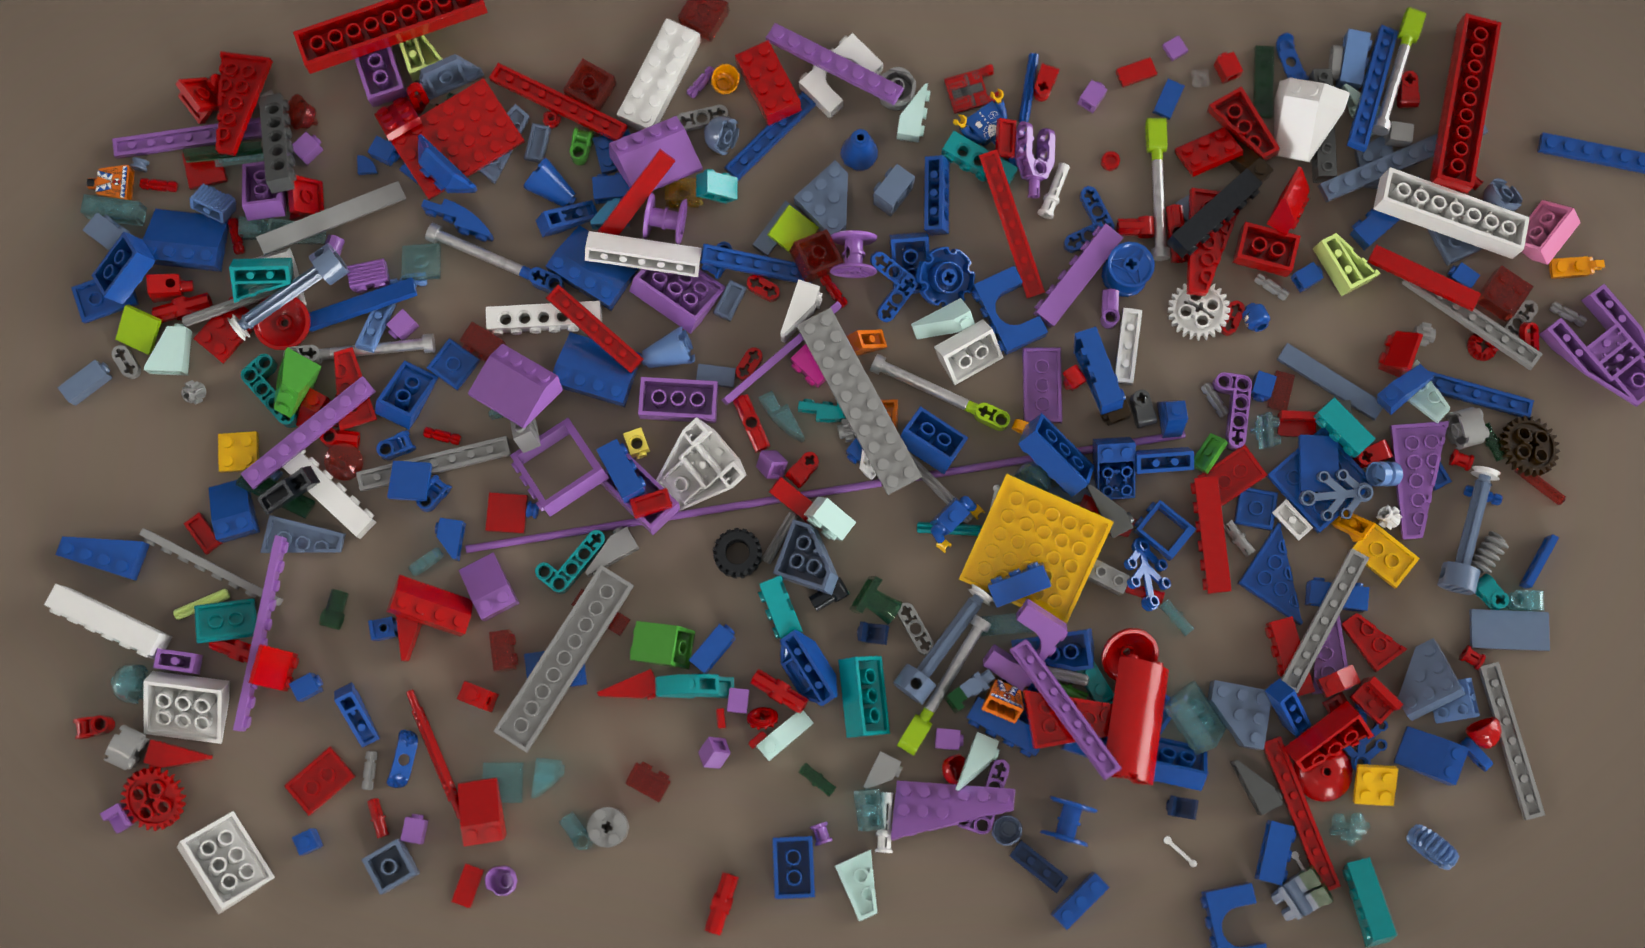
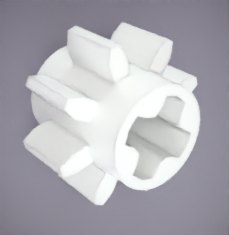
[1376,505,1402,530]

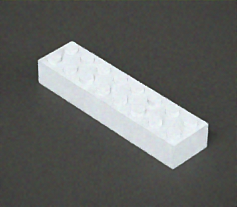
[1373,167,1530,259]

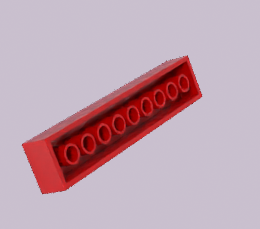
[293,0,488,74]
[1430,13,1502,195]

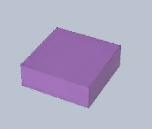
[1162,35,1188,61]

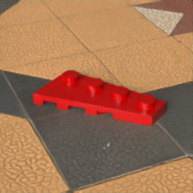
[334,347,377,432]

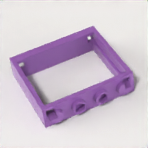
[510,418,608,517]

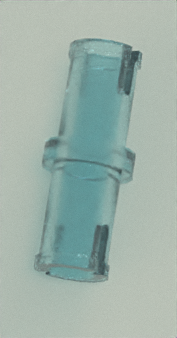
[1159,599,1195,636]

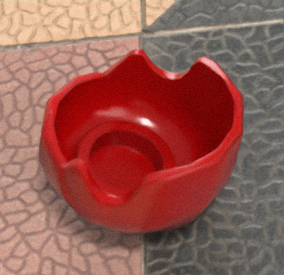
[942,754,966,785]

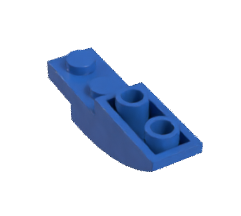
[421,198,494,242]

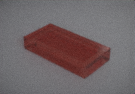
[1267,370,1295,411]

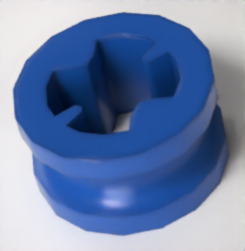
[526,500,539,519]

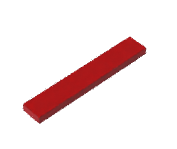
[597,149,675,235]
[1367,244,1481,311]
[546,284,644,373]

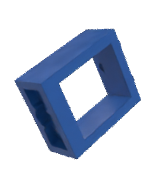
[1133,500,1196,561]
[689,624,736,674]

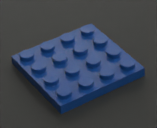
[1267,428,1372,533]

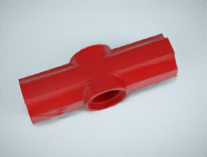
[1165,204,1188,263]
[151,292,213,323]
[733,394,771,453]
[208,639,251,663]
[750,669,809,714]
[704,872,739,936]

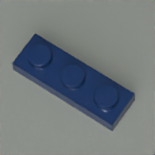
[1009,840,1069,893]

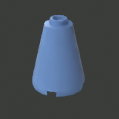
[640,326,695,368]

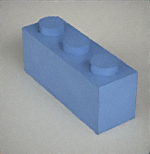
[1335,29,1372,91]

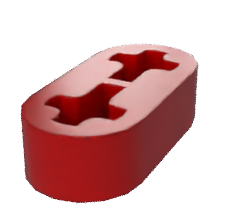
[406,83,430,114]
[747,274,780,302]
[1221,300,1245,336]
[1519,322,1539,351]
[736,347,763,381]

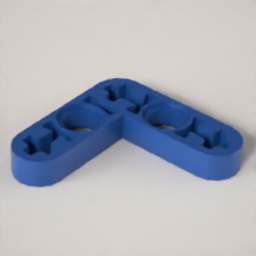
[1063,186,1115,253]
[870,251,918,322]

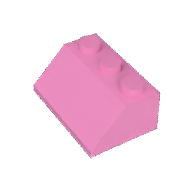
[1522,200,1581,265]

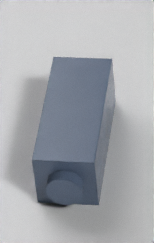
[57,360,112,406]

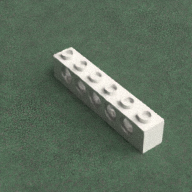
[486,301,602,336]

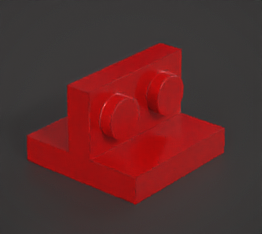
[175,77,219,124]
[288,175,324,221]
[1350,676,1404,725]

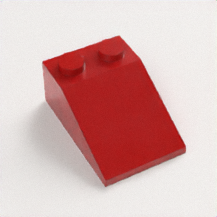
[248,644,299,692]
[458,777,507,846]

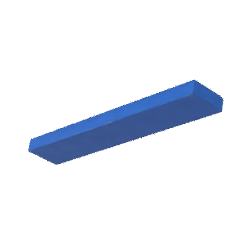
[724,91,816,181]
[700,244,814,283]
[309,277,418,332]
[1429,371,1534,419]

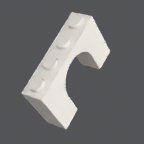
[799,33,883,119]

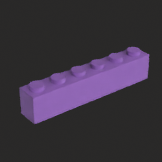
[1033,224,1123,328]

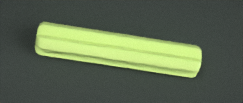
[173,589,230,620]

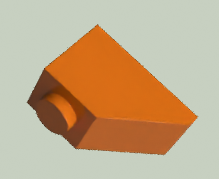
[846,329,887,356]

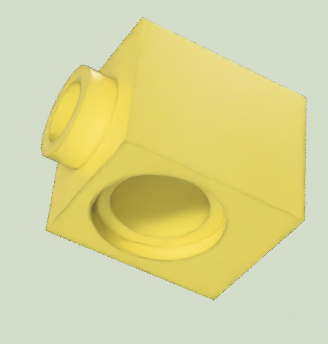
[623,427,650,459]

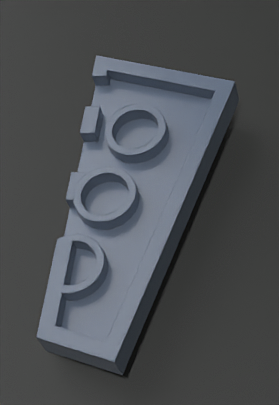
[478,104,530,184]
[260,515,346,553]

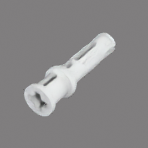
[1037,163,1070,219]
[875,792,894,853]

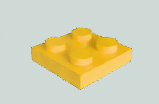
[218,431,259,473]
[1353,764,1398,806]

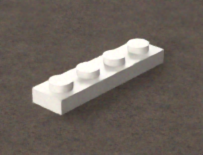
[1115,308,1142,385]

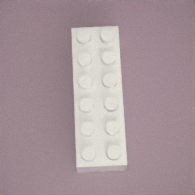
[617,18,701,131]
[44,584,173,659]

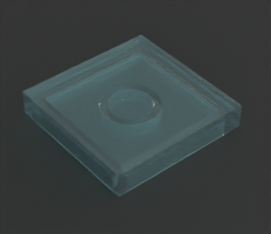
[401,243,441,280]
[483,763,523,803]

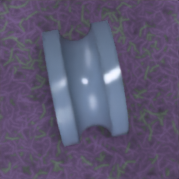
[130,157,149,172]

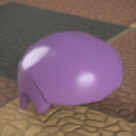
[485,865,518,896]

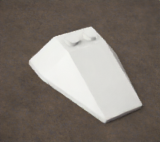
[1274,78,1350,162]
[656,417,746,511]

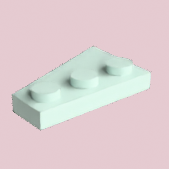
[1406,359,1450,424]
[835,849,877,922]

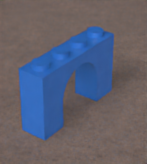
[971,266,1048,355]
[1200,882,1267,948]

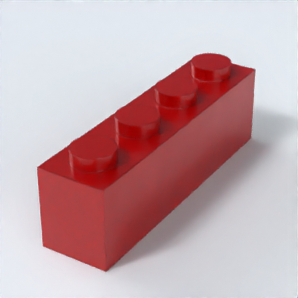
[1265,616,1315,696]

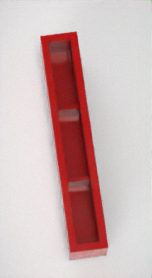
[1190,475,1232,594]

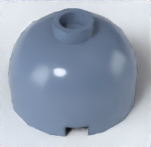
[704,116,739,155]
[1483,178,1523,212]

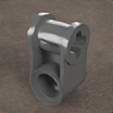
[1130,389,1157,428]

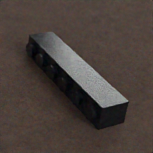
[1166,168,1263,259]

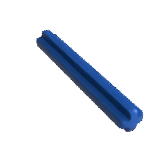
[1019,53,1039,123]

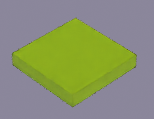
[767,205,819,258]
[115,304,162,355]

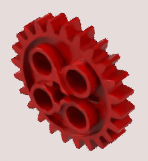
[121,766,186,831]

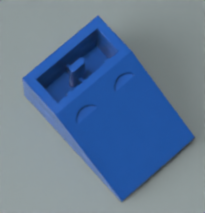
[1093,437,1136,499]

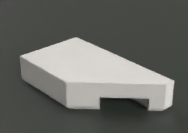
[859,449,876,480]

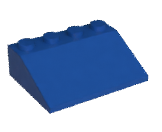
[143,209,230,272]
[546,225,639,311]
[553,332,642,407]

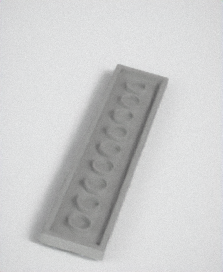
[796,308,922,495]
[493,565,634,753]

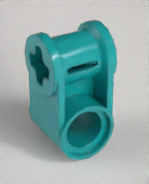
[1475,573,1509,610]

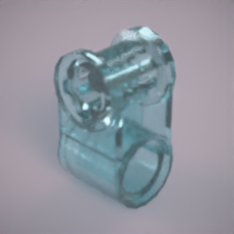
[1506,590,1545,612]

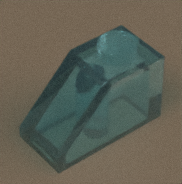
[531,758,565,798]

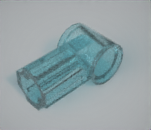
[559,812,594,850]

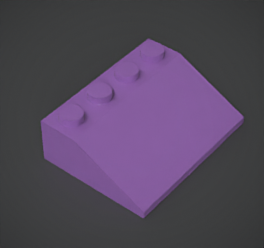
[609,116,703,190]
[629,269,726,334]
[468,344,563,428]

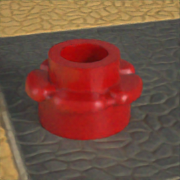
[543,111,561,128]

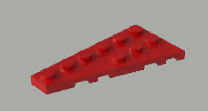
[215,51,273,156]

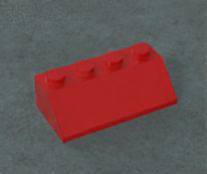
[386,574,473,637]

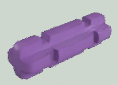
[686,66,714,98]

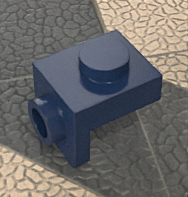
[857,621,889,645]
[1166,795,1199,820]

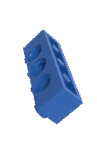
[924,155,949,235]

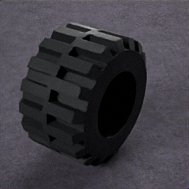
[713,528,762,579]

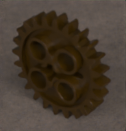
[1498,416,1560,477]

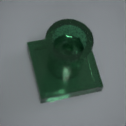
[849,576,902,625]

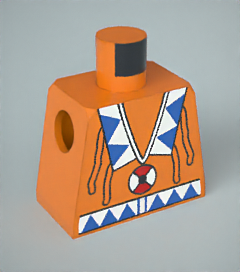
[87,165,135,205]
[981,679,1024,723]

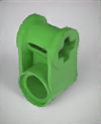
[569,127,594,165]

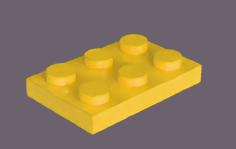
[1352,522,1420,589]

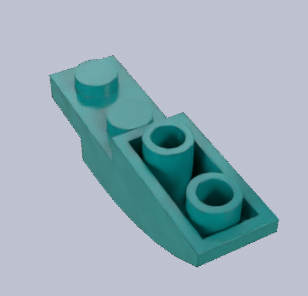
[798,399,846,423]
[1076,662,1114,704]
[655,674,735,699]

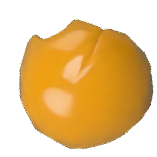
[711,64,740,95]

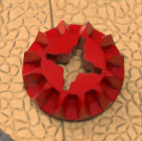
[1467,333,1498,361]
[747,707,778,730]

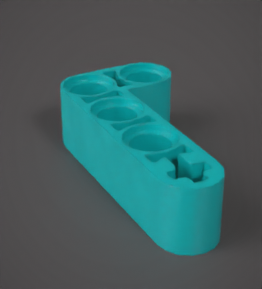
[241,354,298,428]
[535,530,607,594]

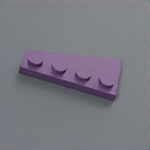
[1311,615,1352,695]

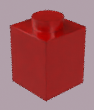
[1214,51,1243,84]

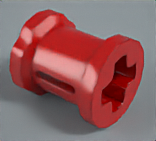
[1449,449,1474,471]
[1459,645,1486,670]

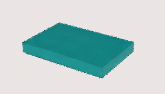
[194,598,257,644]

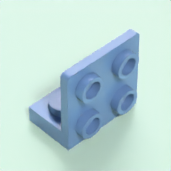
[1433,678,1480,724]

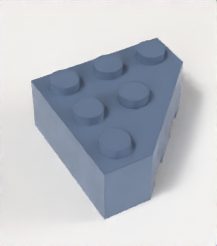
[794,160,848,243]
[773,519,838,595]
[1398,638,1466,721]
[1207,680,1271,750]

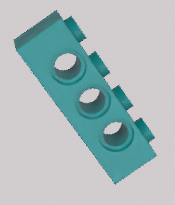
[941,131,1018,185]

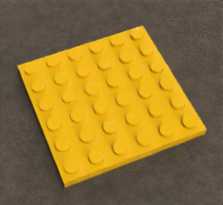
[959,473,1114,624]

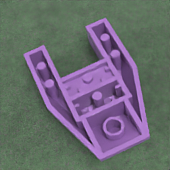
[1539,284,1645,407]

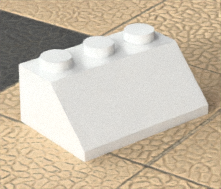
[934,319,1004,385]

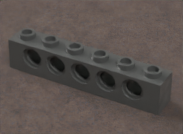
[1309,69,1337,183]
[259,93,297,194]

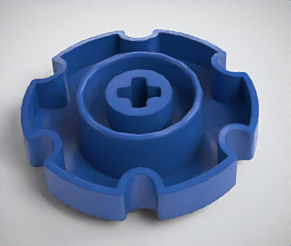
[916,247,975,307]

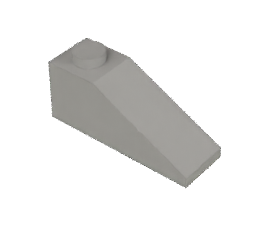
[585,526,640,577]

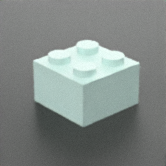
[804,496,856,541]

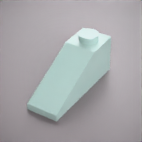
[911,298,975,339]
[757,711,814,761]
[956,732,1000,791]

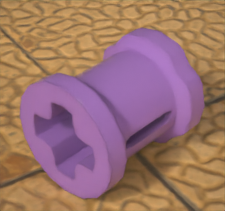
[810,822,833,846]

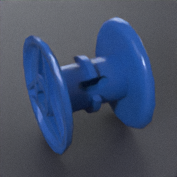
[1102,242,1155,297]
[1040,796,1098,847]

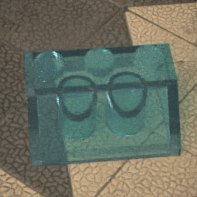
[1164,680,1226,755]

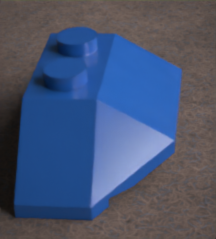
[418,134,477,193]
[780,629,838,706]

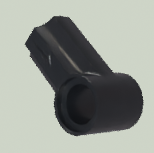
[809,577,850,612]

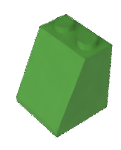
[274,347,321,418]
[630,621,695,669]

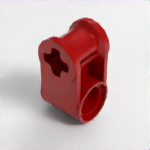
[1033,63,1060,102]
[1397,71,1420,108]
[1353,439,1394,468]
[785,452,819,489]
[73,715,115,739]

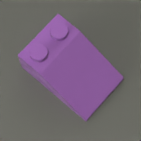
[459,552,520,621]

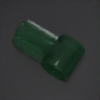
[319,589,349,630]

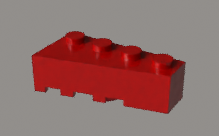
[1284,701,1374,773]

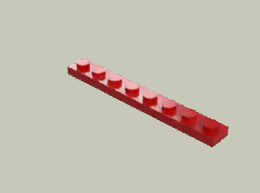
[489,63,628,141]
[979,149,1045,299]
[1264,736,1341,891]

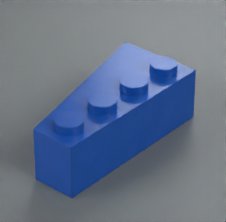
[1074,327,1126,415]
[55,536,150,581]

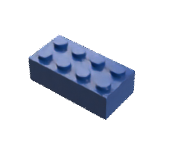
[1018,413,1095,497]

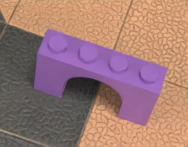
[983,598,1068,691]

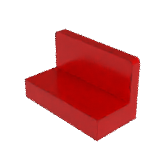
[1277,410,1317,437]

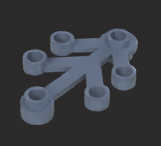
[1299,469,1373,521]

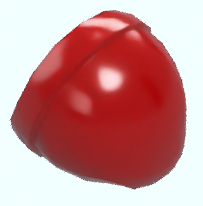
[1466,717,1501,749]

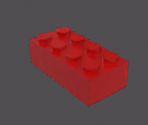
[735,40,802,126]

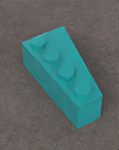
[1342,857,1397,948]

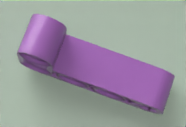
[1212,372,1252,451]
[957,759,1010,834]

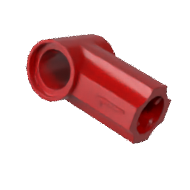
[1116,216,1155,239]
[1062,364,1087,391]
[320,428,360,449]

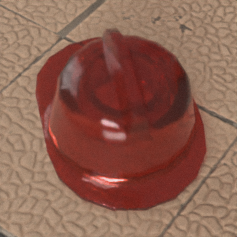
[287,94,318,130]

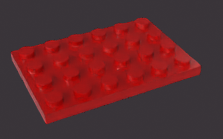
[390,78,525,200]

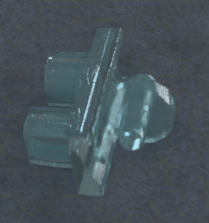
[1250,412,1281,450]
[1329,813,1370,846]

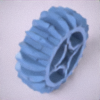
[1406,824,1459,870]

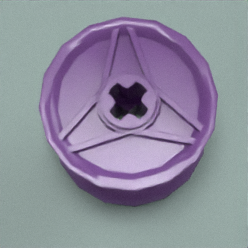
[643,193,688,245]
[830,230,877,278]

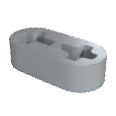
[1328,45,1343,80]
[111,345,141,379]

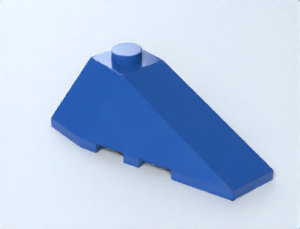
[1011,628,1094,671]

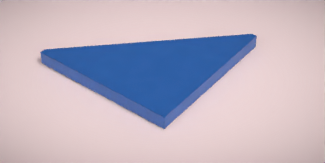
[1237,522,1303,625]

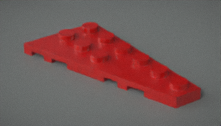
[1187,188,1239,296]
[1023,690,1113,749]

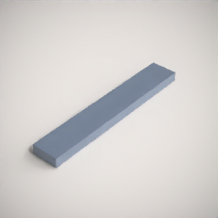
[1276,343,1383,420]

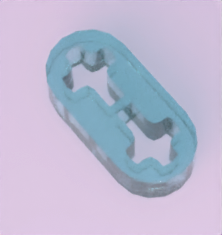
[408,547,444,576]

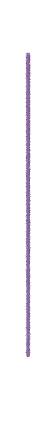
[465,431,1185,553]

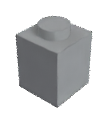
[1383,121,1414,148]

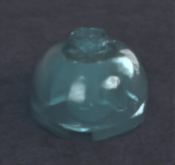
[1014,462,1052,492]
[111,664,148,704]

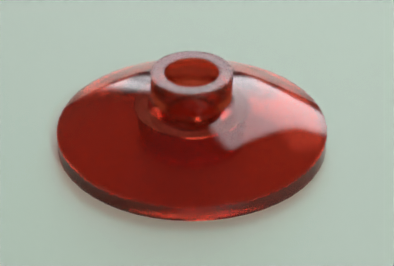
[324,443,363,481]

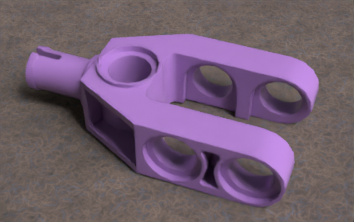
[1015,121,1055,199]

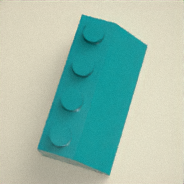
[838,656,890,738]

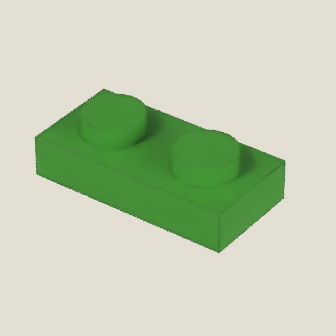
[1194,433,1228,474]

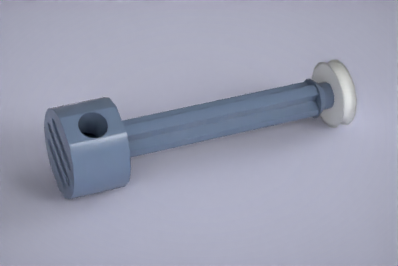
[227,243,350,341]
[1437,466,1501,595]
[893,584,994,705]

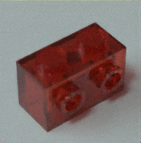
[489,629,518,673]

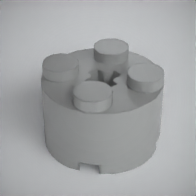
[879,67,916,111]
[1445,407,1489,450]
[104,725,150,771]
[587,807,629,848]

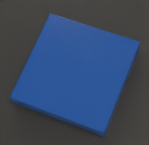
[426,338,480,391]
[387,461,432,501]
[1234,488,1278,531]

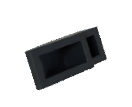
[257,466,320,515]

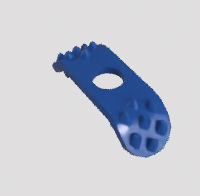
[1276,32,1309,81]
[387,729,418,788]

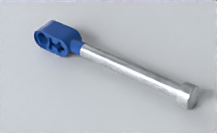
[425,223,565,293]

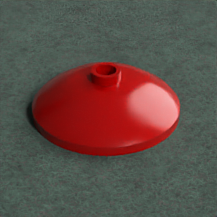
[253,295,310,350]
[1101,628,1159,681]
[1293,750,1353,802]

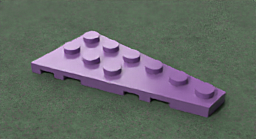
[1390,421,1449,540]
[891,781,1015,841]

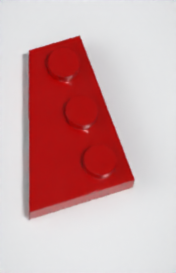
[1341,613,1407,672]

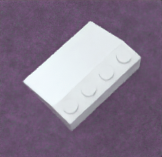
[144,671,230,744]
[177,811,275,914]

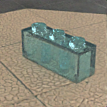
[80,194,147,226]

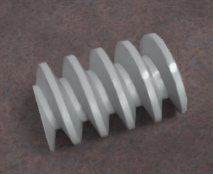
[1471,531,1509,573]

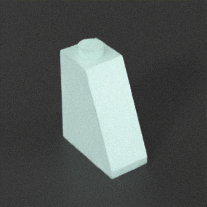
[144,324,192,376]

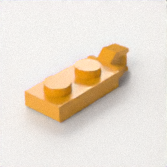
[1549,256,1605,279]

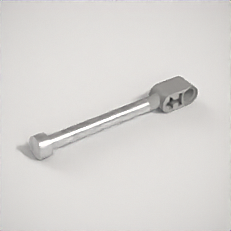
[283,333,436,365]

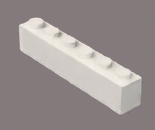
[585,231,702,277]
[283,449,376,539]

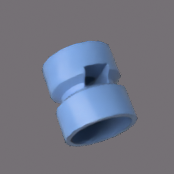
[1365,461,1403,487]

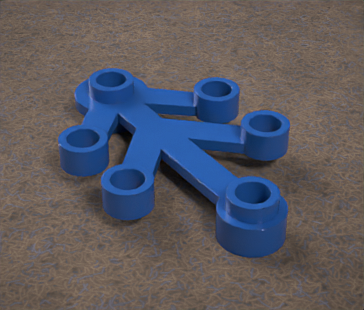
[1124,537,1171,612]
[1343,703,1388,771]

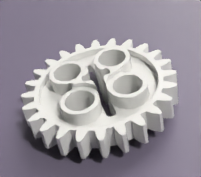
[1168,283,1230,341]

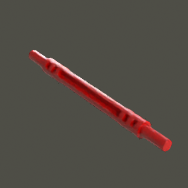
[406,690,460,819]

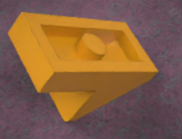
[1332,510,1375,543]

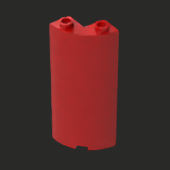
[1106,654,1169,785]

